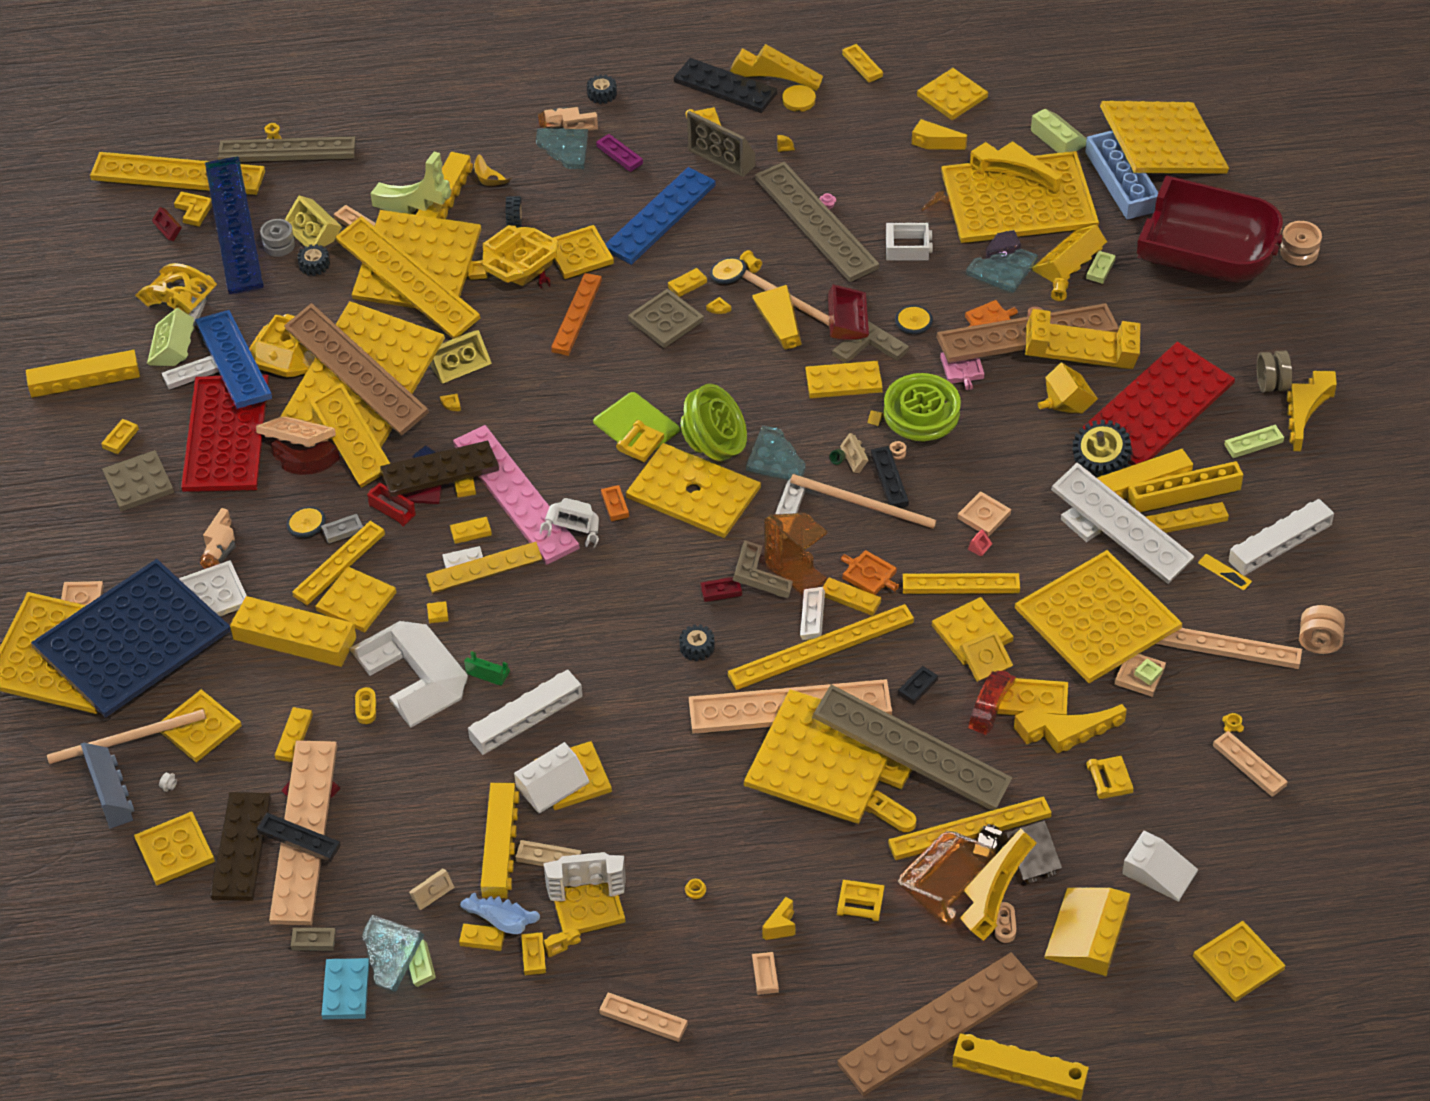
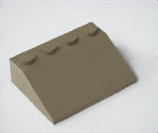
[687,111,755,177]

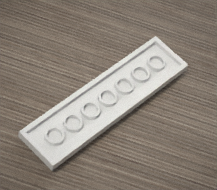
[1051,463,1194,584]

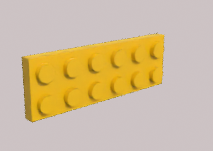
[310,383,390,488]

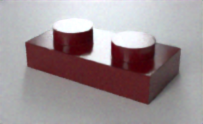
[151,207,182,242]
[700,577,742,602]

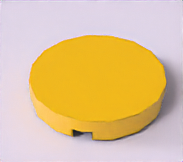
[782,85,816,112]

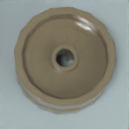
[1257,350,1292,392]

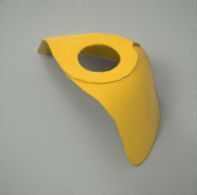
[474,154,512,186]

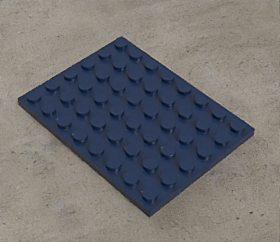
[31,559,231,718]

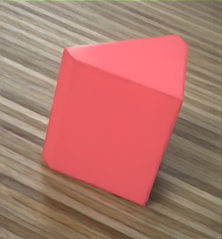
[968,529,992,556]

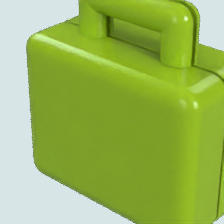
[593,392,680,450]

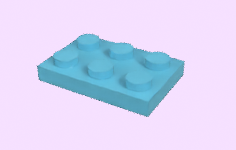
[322,958,370,1019]

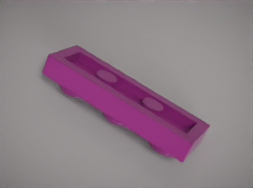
[596,134,643,172]

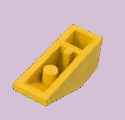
[912,119,967,150]

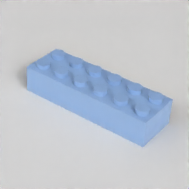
[1085,131,1158,220]

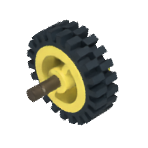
[1072,420,1132,478]

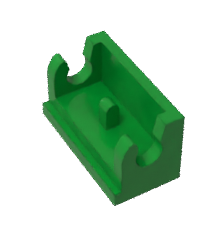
[464,651,510,686]

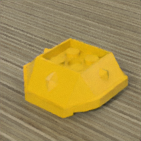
[483,225,559,286]
[249,314,316,377]

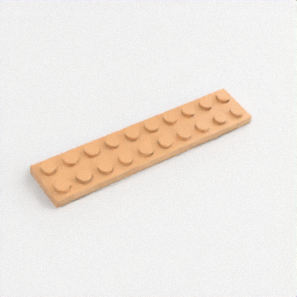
[689,679,892,734]
[269,741,337,925]

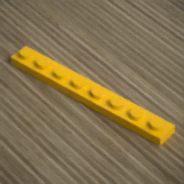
[888,796,1051,860]

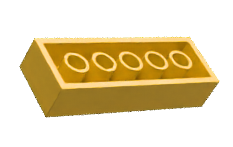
[230,596,356,667]

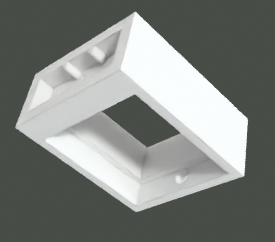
[886,223,933,260]

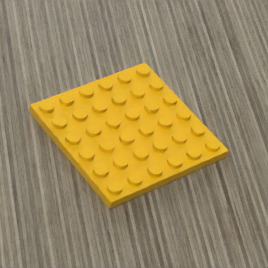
[1100,101,1229,174]
[352,210,482,309]
[1015,550,1182,683]
[0,592,97,714]
[744,689,889,824]

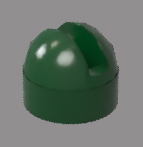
[829,449,846,465]

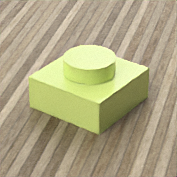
[1134,659,1163,686]

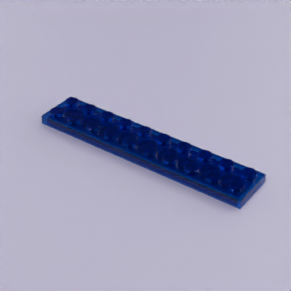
[205,156,264,294]

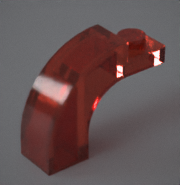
[271,439,340,475]
[968,670,1016,735]

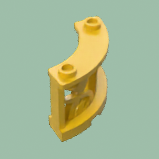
[135,263,217,315]

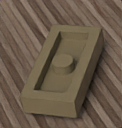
[291,928,336,951]

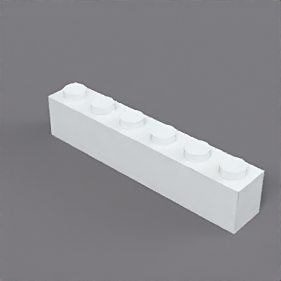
[1228,499,1334,576]
[468,670,582,755]

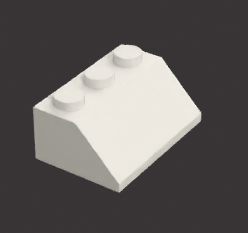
[514,742,589,814]

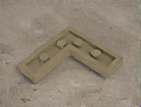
[832,321,909,363]
[733,540,793,598]

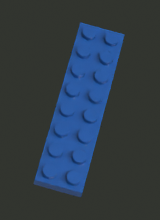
[605,167,716,265]
[195,310,272,409]

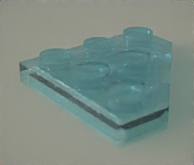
[536,128,588,169]
[966,249,1038,293]
[746,425,806,480]
[362,915,424,992]

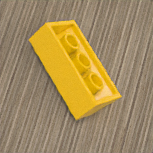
[1032,224,1107,282]

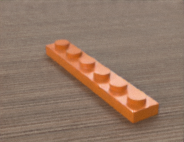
[551,273,602,356]

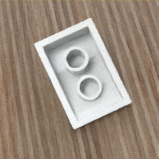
[1122,831,1198,902]

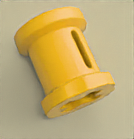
[264,123,282,139]
[740,250,762,273]
[1051,277,1069,301]

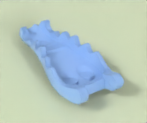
[460,893,540,934]

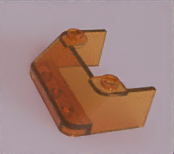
[764,513,827,596]

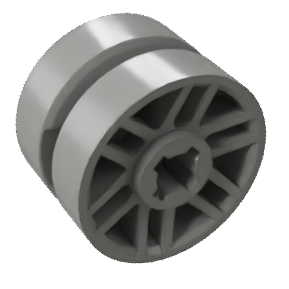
[260,219,295,257]

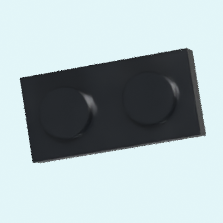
[898,665,938,705]

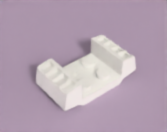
[544,852,626,901]

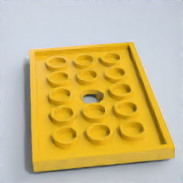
[626,443,761,538]

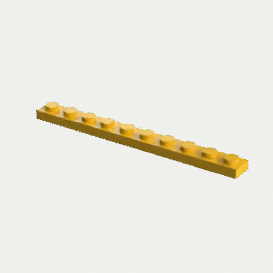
[728,604,914,690]

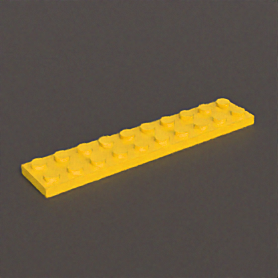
[90,152,265,195]
[335,216,481,339]

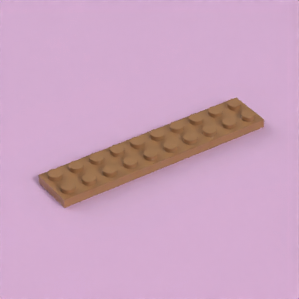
[284,303,429,436]
[937,303,1119,363]
[838,952,1038,1096]

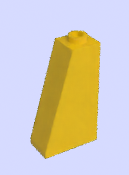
[752,285,802,350]

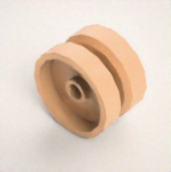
[1280,221,1322,266]
[1299,605,1345,654]

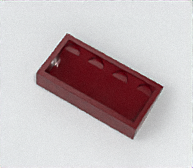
[828,284,869,340]

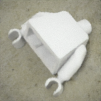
[540,498,599,548]

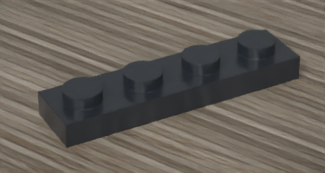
[871,446,909,508]
[257,813,341,862]

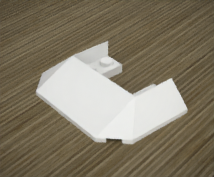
[350,621,468,728]

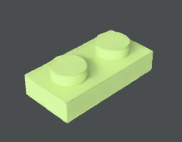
[1086,251,1115,284]
[405,940,436,987]

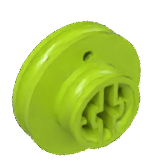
[884,373,961,441]
[680,384,747,461]

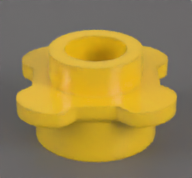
[1222,713,1244,732]

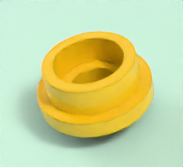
[685,879,706,899]

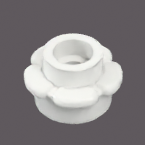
[159,772,177,792]

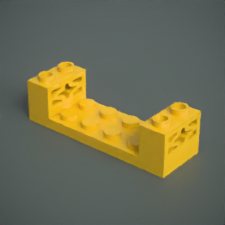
[1025,309,1140,369]

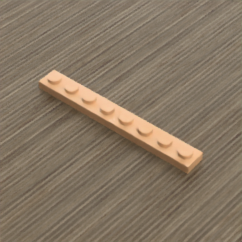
[1156,628,1302,669]

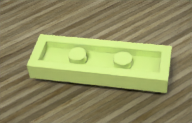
[1225,425,1284,458]

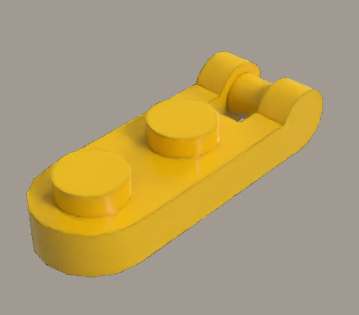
[865,790,916,832]

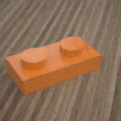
[601,485,629,521]

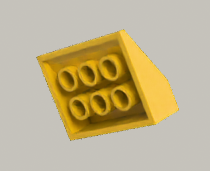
[1044,888,1130,976]

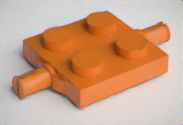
[965,300,1018,327]
[841,550,899,595]

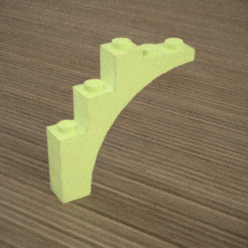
[371,151,451,214]

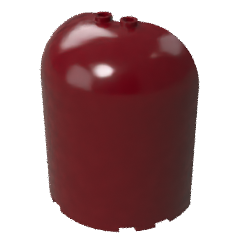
[1137,176,1284,283]

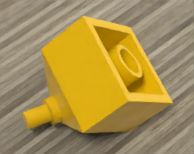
[1038,363,1098,414]

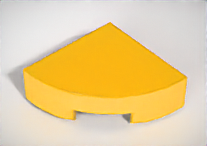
[777,135,795,152]
[706,297,731,314]
[440,394,461,411]

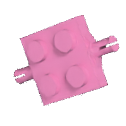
[940,353,984,390]

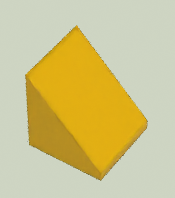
[867,410,884,426]

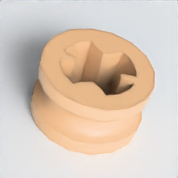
[890,441,906,460]

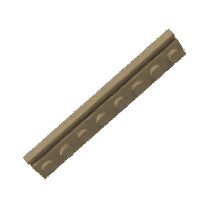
[218,136,356,162]

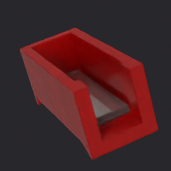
[367,483,416,527]

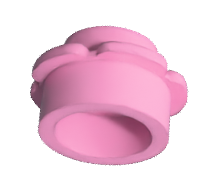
[819,193,836,209]

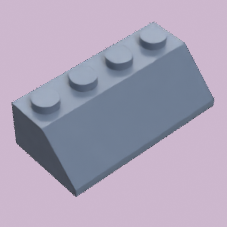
[81,743,134,829]

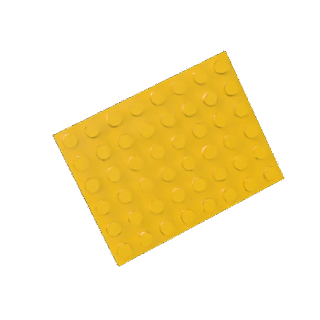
[941,151,1099,243]
[280,301,445,447]

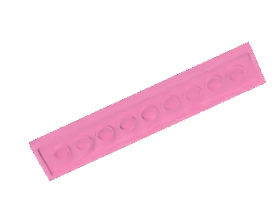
[453,425,579,565]

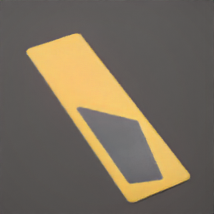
[1198,554,1252,590]

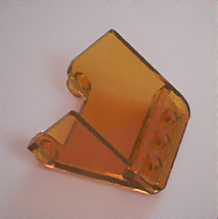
[898,831,996,926]

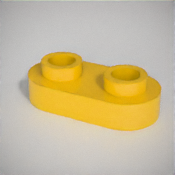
[355,687,376,724]

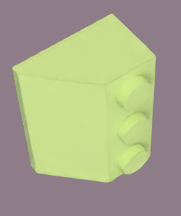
[1031,109,1087,153]
[147,308,194,366]

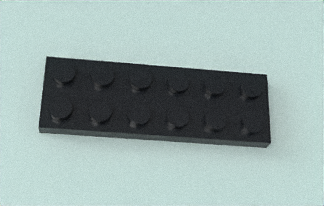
[674,58,777,114]

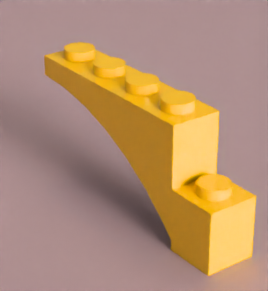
[730,44,823,91]
[970,141,1061,192]
[1287,371,1337,451]
[1014,704,1127,754]
[960,829,1037,941]

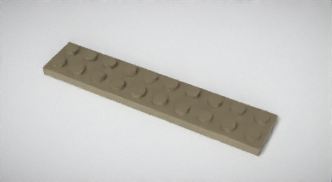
[755,162,879,282]
[812,684,1012,811]

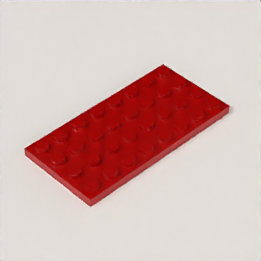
[1082,341,1235,466]
[181,375,269,492]

